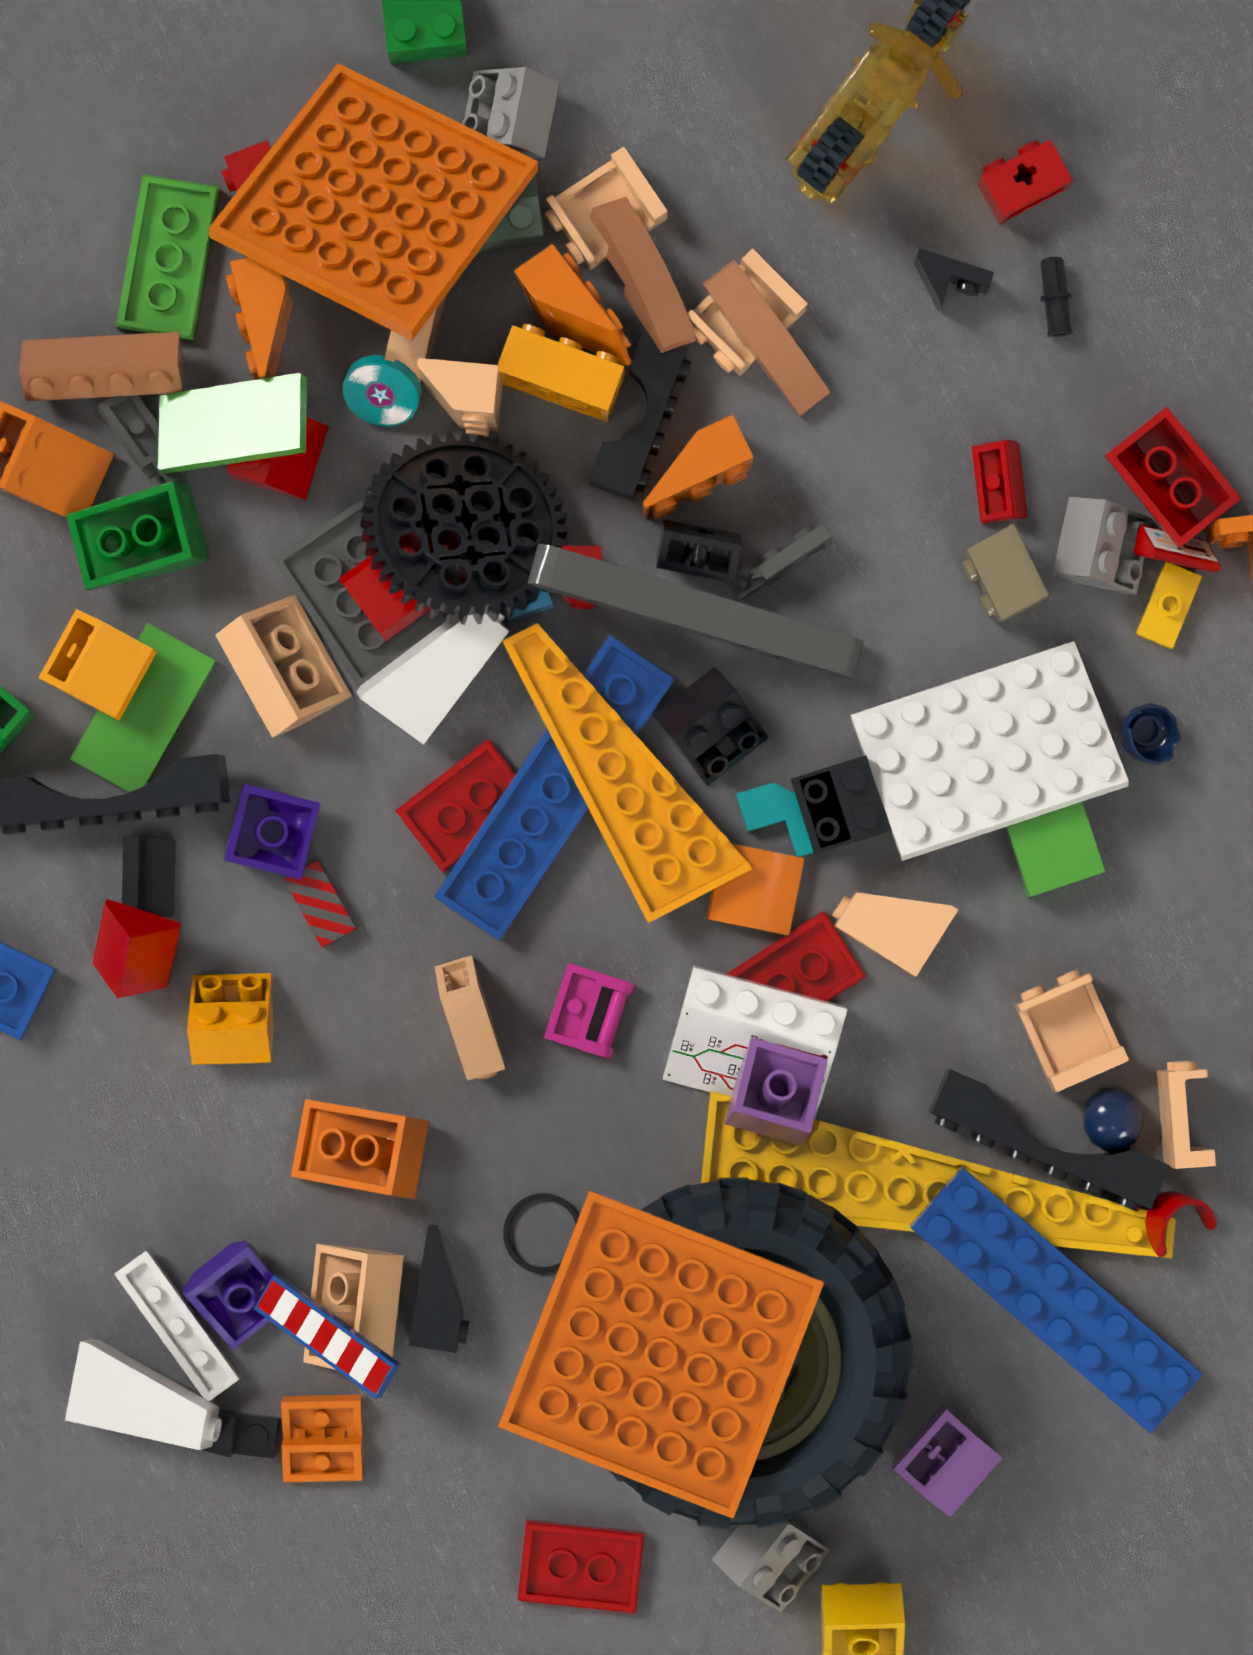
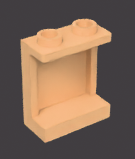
[544,146,667,271]
[687,248,808,376]
[1014,969,1129,1092]
[1157,1061,1216,1169]

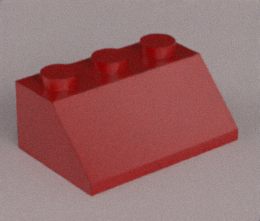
[1104,406,1242,549]

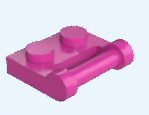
[544,963,636,1060]

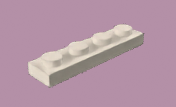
[114,1250,241,1401]

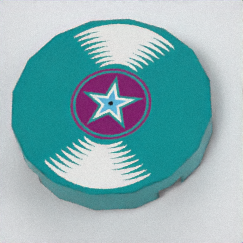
[343,355,421,427]

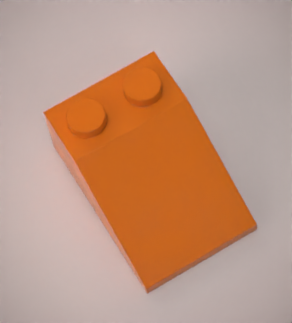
[291,1099,429,1199]

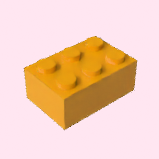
[498,324,625,423]

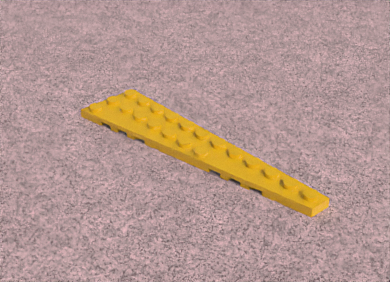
[701,1091,1176,1258]

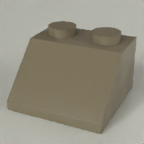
[962,524,1049,624]

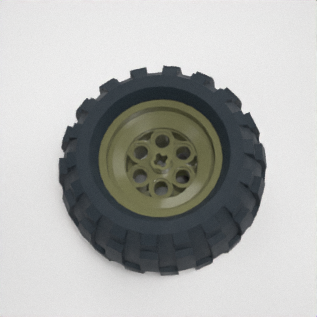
[610,1177,913,1530]

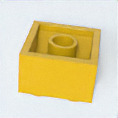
[821,1582,905,1655]

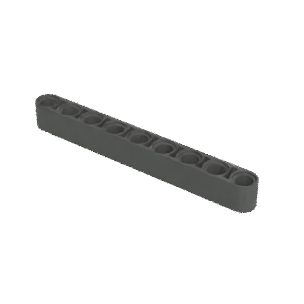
[528,544,864,680]

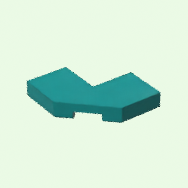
[736,782,813,857]

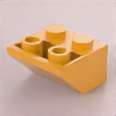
[38,609,157,721]
[187,973,273,1065]

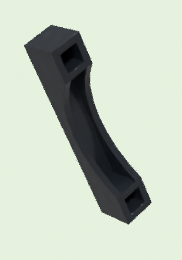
[0,754,230,835]
[928,1068,1170,1212]

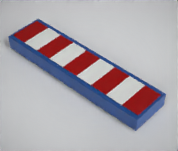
[254,1275,401,1399]

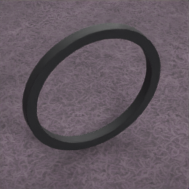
[503,1193,579,1273]

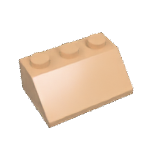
[417,358,503,437]
[215,594,352,738]
[303,1244,404,1370]

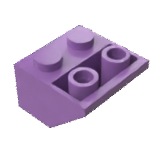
[890,1404,1002,1517]

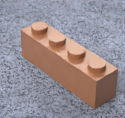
[19,332,184,401]

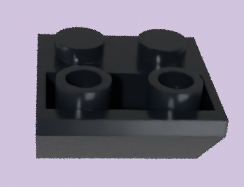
[653,667,769,786]
[790,755,890,855]

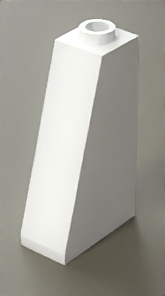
[356,612,509,745]
[65,1339,222,1450]

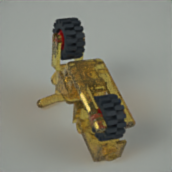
[785,0,971,203]

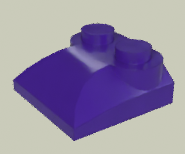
[224,784,320,879]
[182,1241,275,1350]

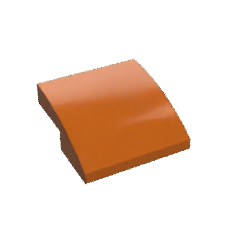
[706,843,804,936]
[281,1394,363,1482]

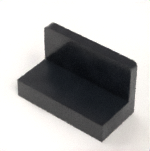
[122,836,176,917]

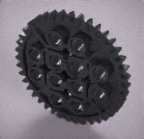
[360,431,568,625]

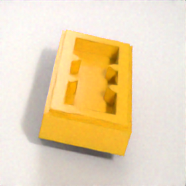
[1135,562,1202,650]

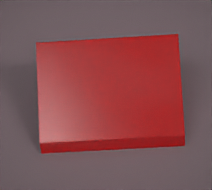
[92,899,182,999]

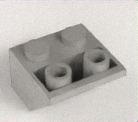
[462,67,559,158]
[1052,497,1153,595]
[712,1517,830,1612]

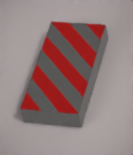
[283,860,357,948]

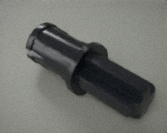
[1040,257,1072,337]

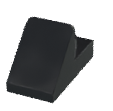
[914,248,994,311]
[202,1410,280,1459]

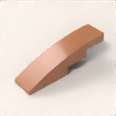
[590,197,696,353]
[702,260,831,416]

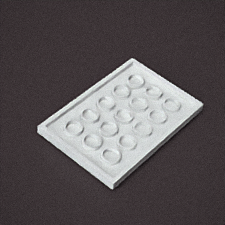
[851,641,1129,861]

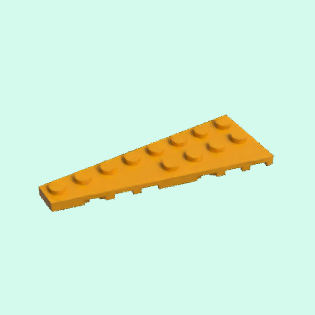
[502,623,752,923]

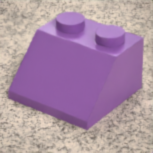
[725,1037,828,1146]

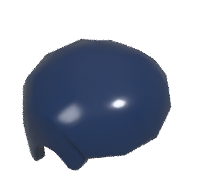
[1121,703,1181,765]
[1083,1088,1143,1151]

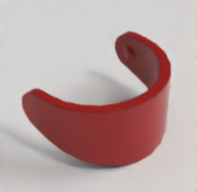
[1145,1191,1217,1257]

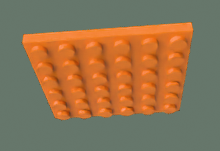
[208,63,538,341]
[498,1190,824,1519]

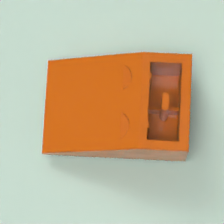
[514,244,632,366]
[226,257,293,380]
[0,401,115,519]
[643,414,754,520]

